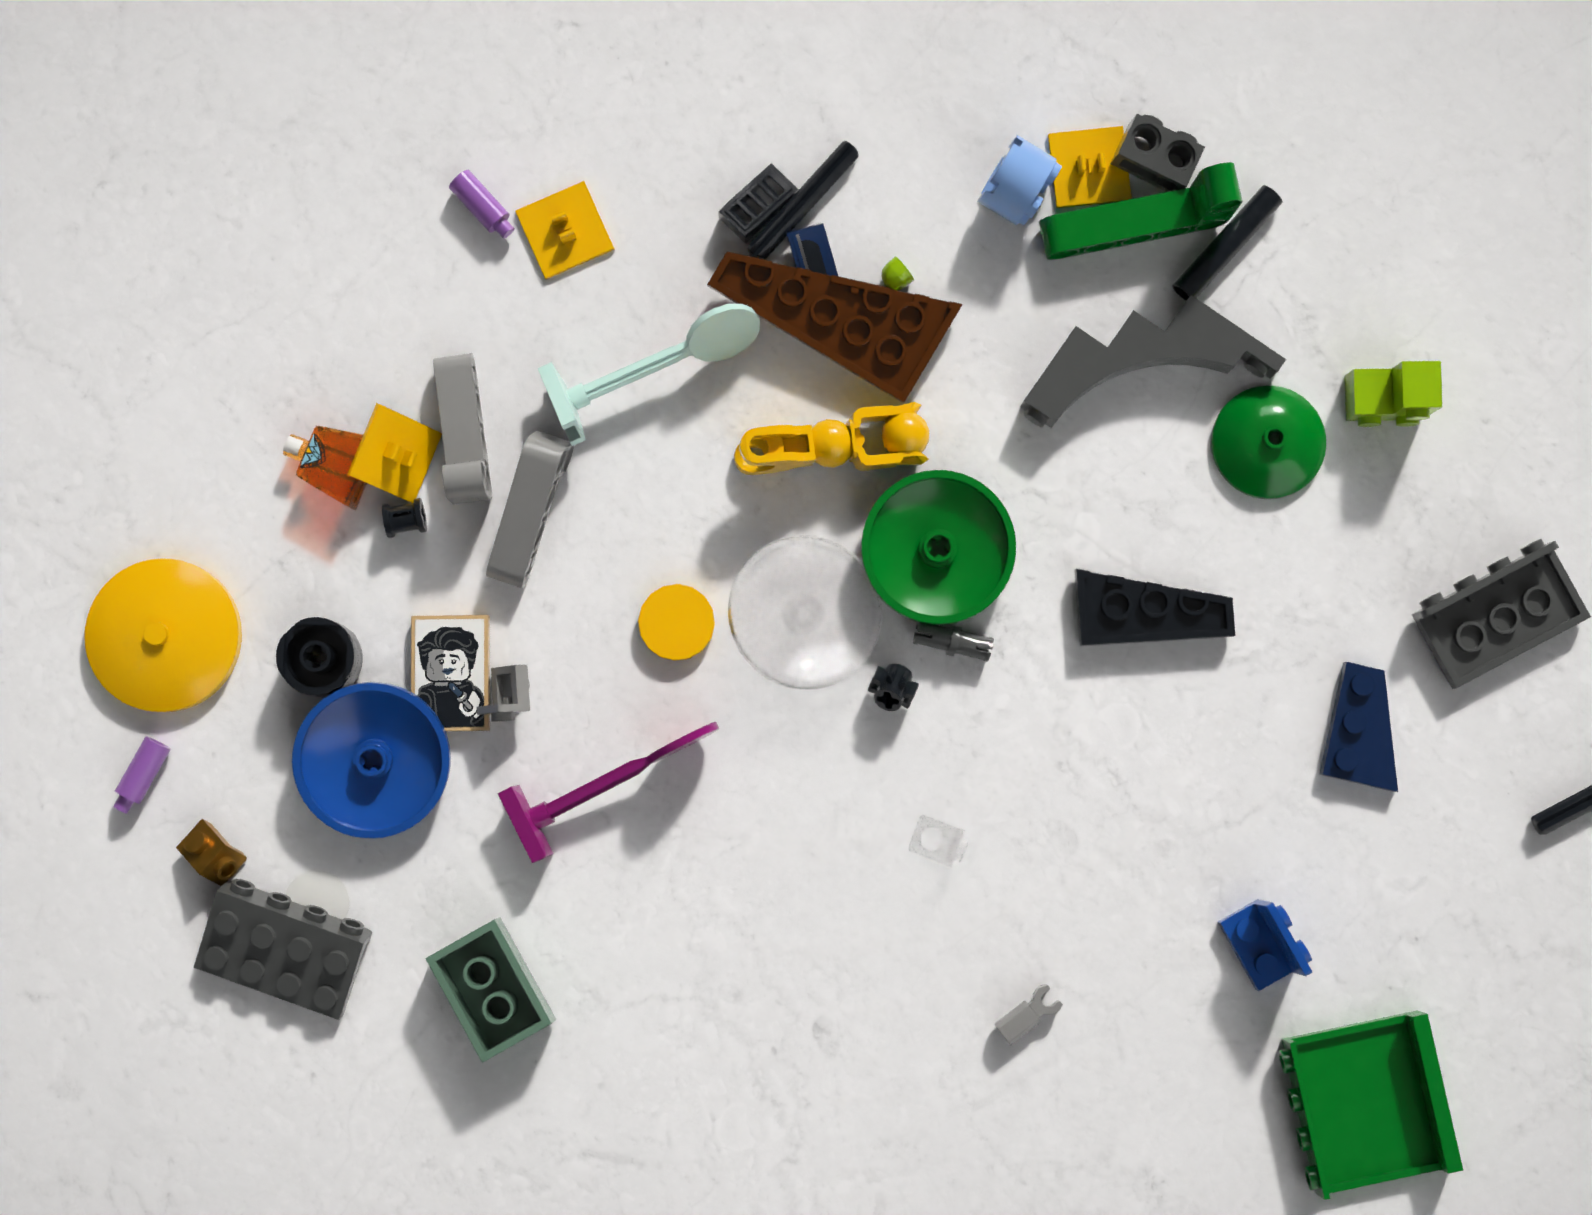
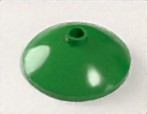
[1211,385,1326,499]

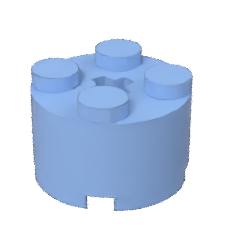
[977,135,1062,226]

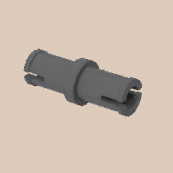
[913,622,994,662]

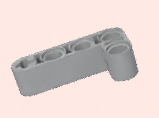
[433,353,492,504]
[486,430,574,589]

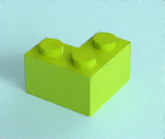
[1345,361,1442,427]

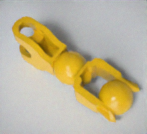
[734,402,929,475]

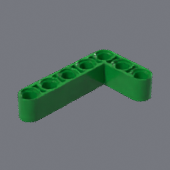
[1039,162,1242,260]

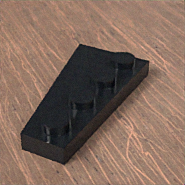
[1074,569,1236,646]

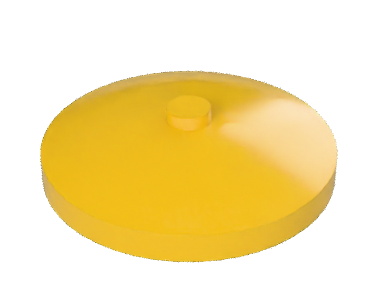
[85,558,242,712]

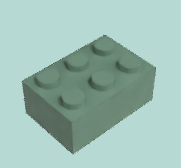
[425,917,556,1063]

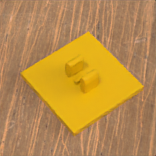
[1048,126,1132,208]
[515,181,615,279]
[347,403,442,503]

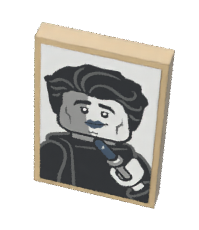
[411,615,490,731]

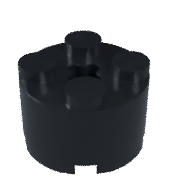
[276,617,363,697]

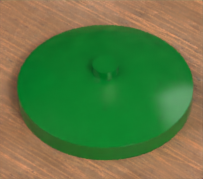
[861,470,1016,625]

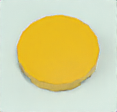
[638,584,715,661]

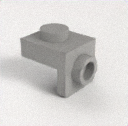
[476,665,530,721]

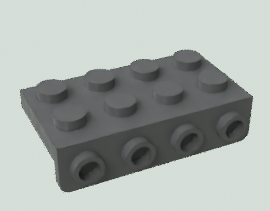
[1412,539,1591,689]
[193,879,372,1020]

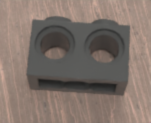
[1110,114,1205,192]

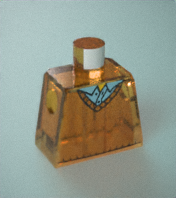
[283,426,367,511]

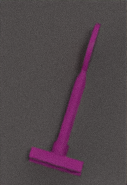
[497,722,719,863]

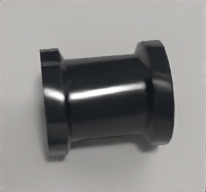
[382,498,427,538]

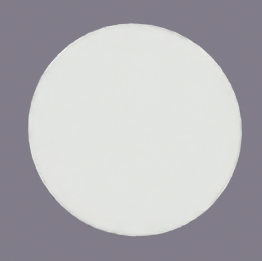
[285,870,349,919]

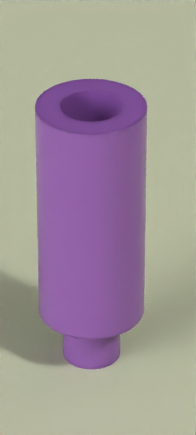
[449,170,515,239]
[113,736,171,814]

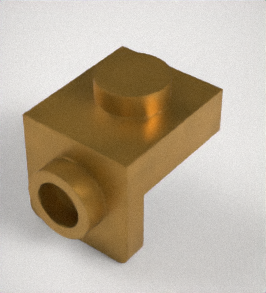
[176,819,247,886]

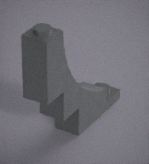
[1020,295,1286,428]

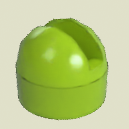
[881,256,914,290]

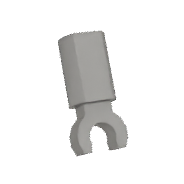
[994,984,1063,1046]

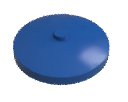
[292,682,451,838]

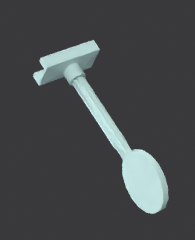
[538,304,760,446]

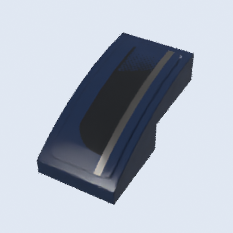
[786,223,838,276]

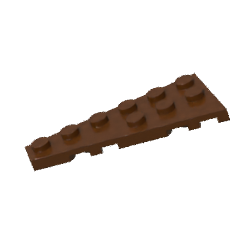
[707,251,963,403]

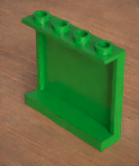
[1279,1010,1463,1200]

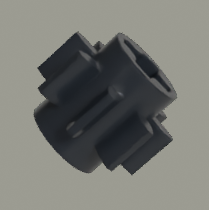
[868,664,919,711]

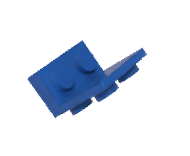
[1218,899,1312,991]

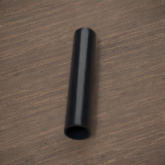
[1172,185,1283,301]

